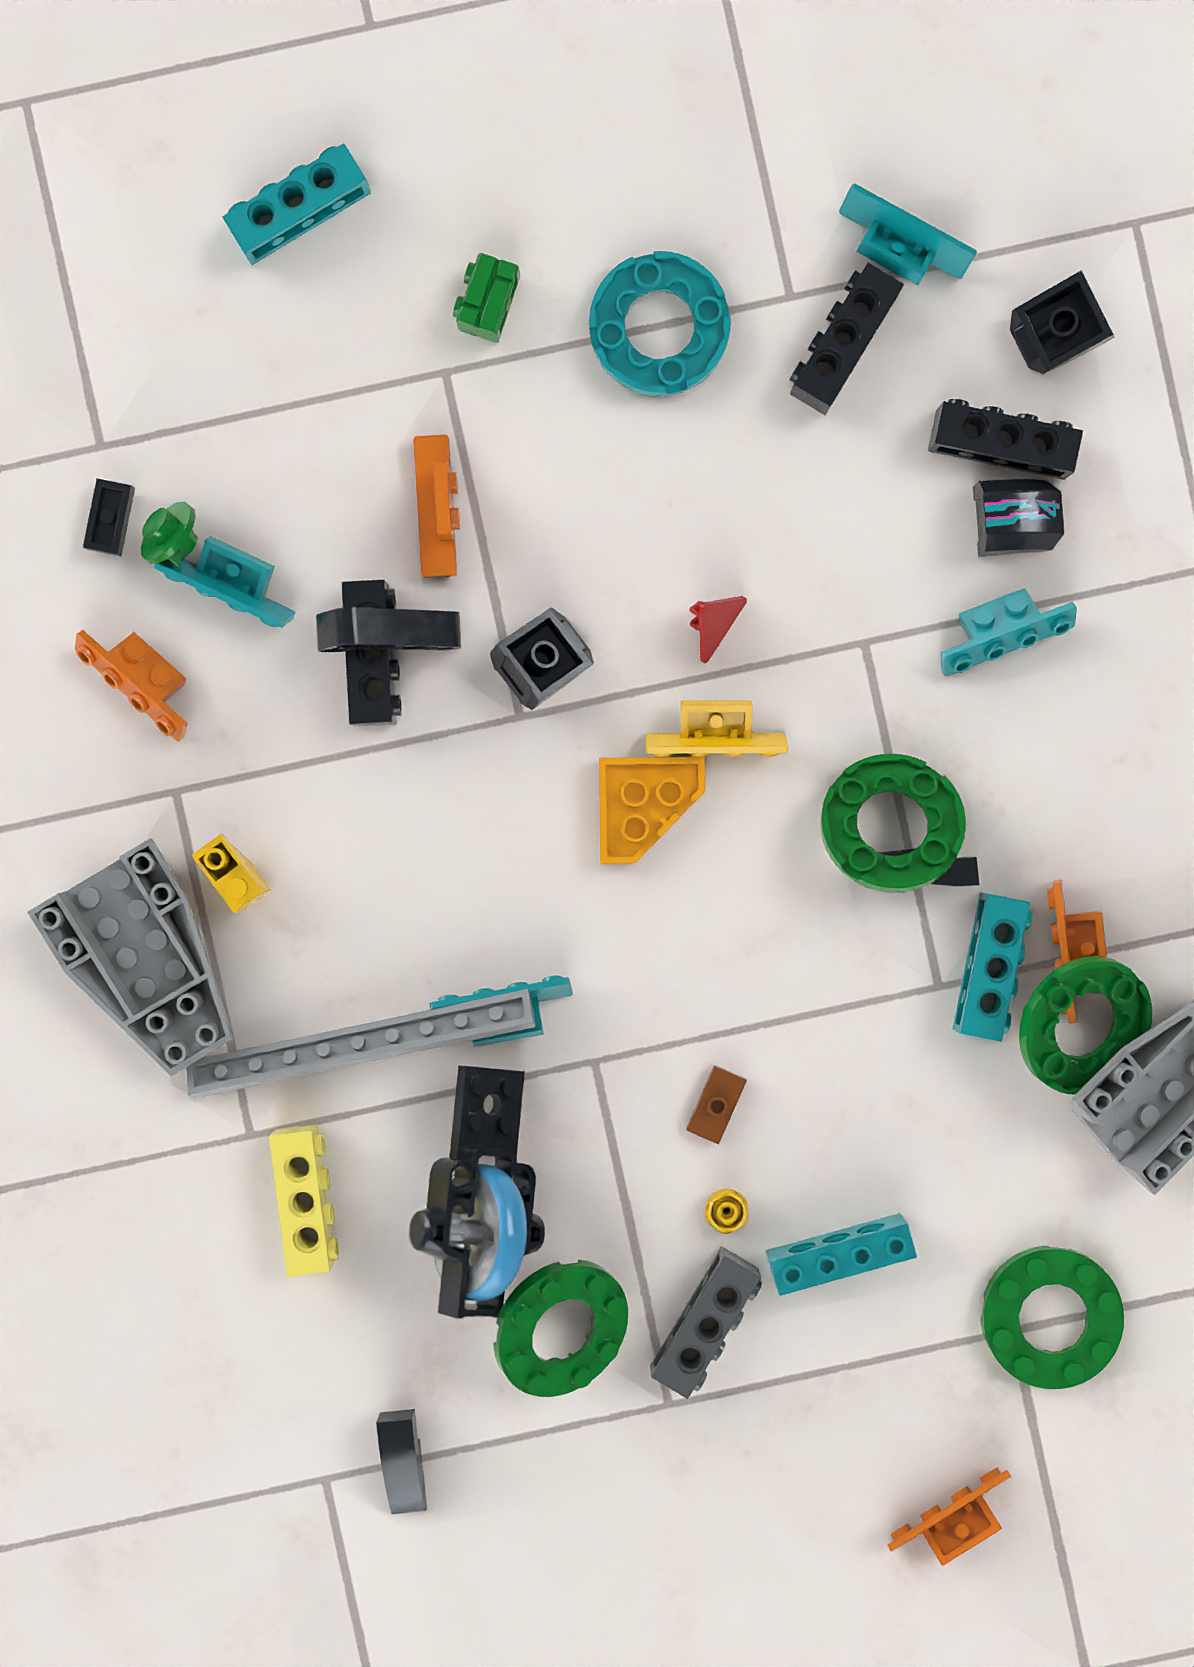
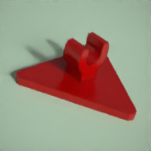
[689,596,747,663]

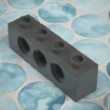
[650,1247,762,1399]

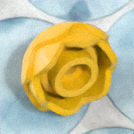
[705,1189,749,1234]

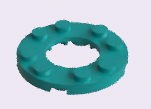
[589,251,731,396]

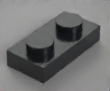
[83,478,135,557]

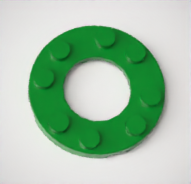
[820,754,966,893]
[1019,956,1153,1095]
[980,1246,1124,1389]
[493,1259,628,1397]

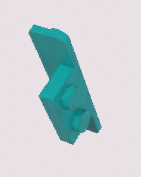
[839,184,977,285]
[154,536,295,628]
[941,588,1077,676]
[429,975,573,1047]

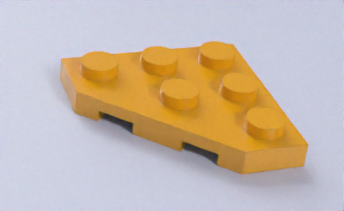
[599,757,705,864]

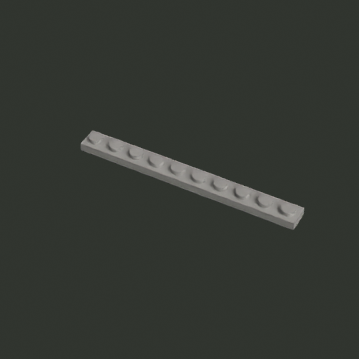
[186,989,536,1099]

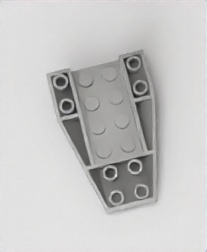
[27,838,234,1076]
[1072,1001,1194,1195]

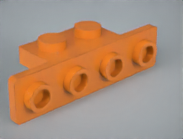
[413,434,460,578]
[75,630,188,742]
[1047,879,1107,1023]
[887,1468,1011,1566]

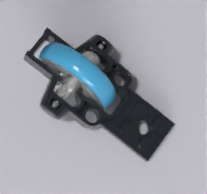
[409,1065,545,1319]

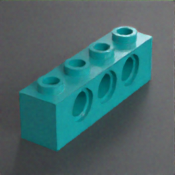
[222,143,371,266]
[952,892,1032,1042]
[766,1213,917,1296]

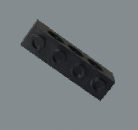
[789,263,904,416]
[928,399,1083,480]
[342,579,402,726]

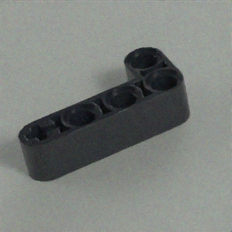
[316,607,461,652]

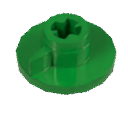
[140,501,198,567]

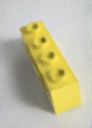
[269,1124,339,1277]

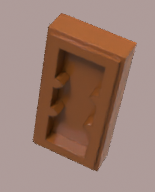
[686,1065,747,1145]

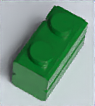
[453,253,520,343]

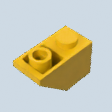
[191,834,271,913]

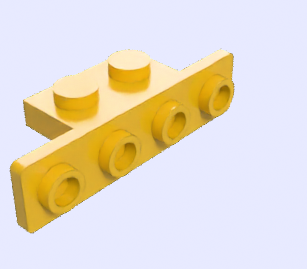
[645,700,788,757]

